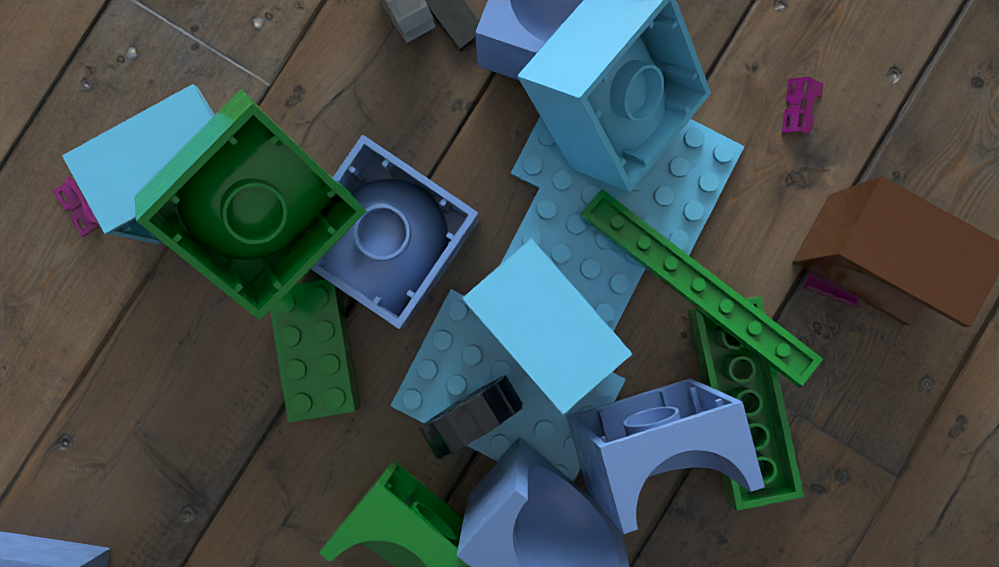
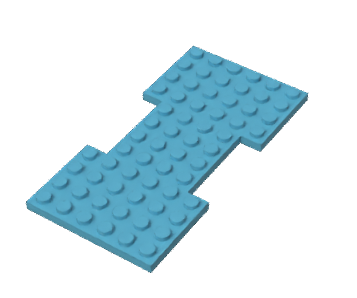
[390,116,745,482]

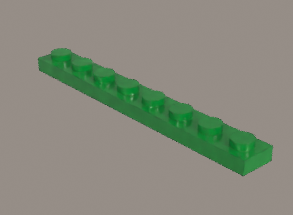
[580,189,823,388]

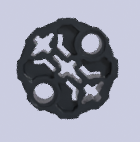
[418,375,523,459]

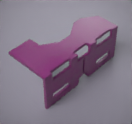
[782,76,823,135]
[53,177,100,237]
[803,272,860,308]

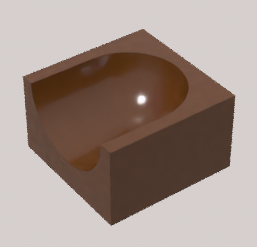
[792,176,999,327]

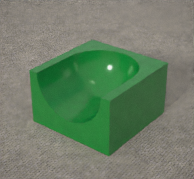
[134,89,367,321]
[319,460,470,567]

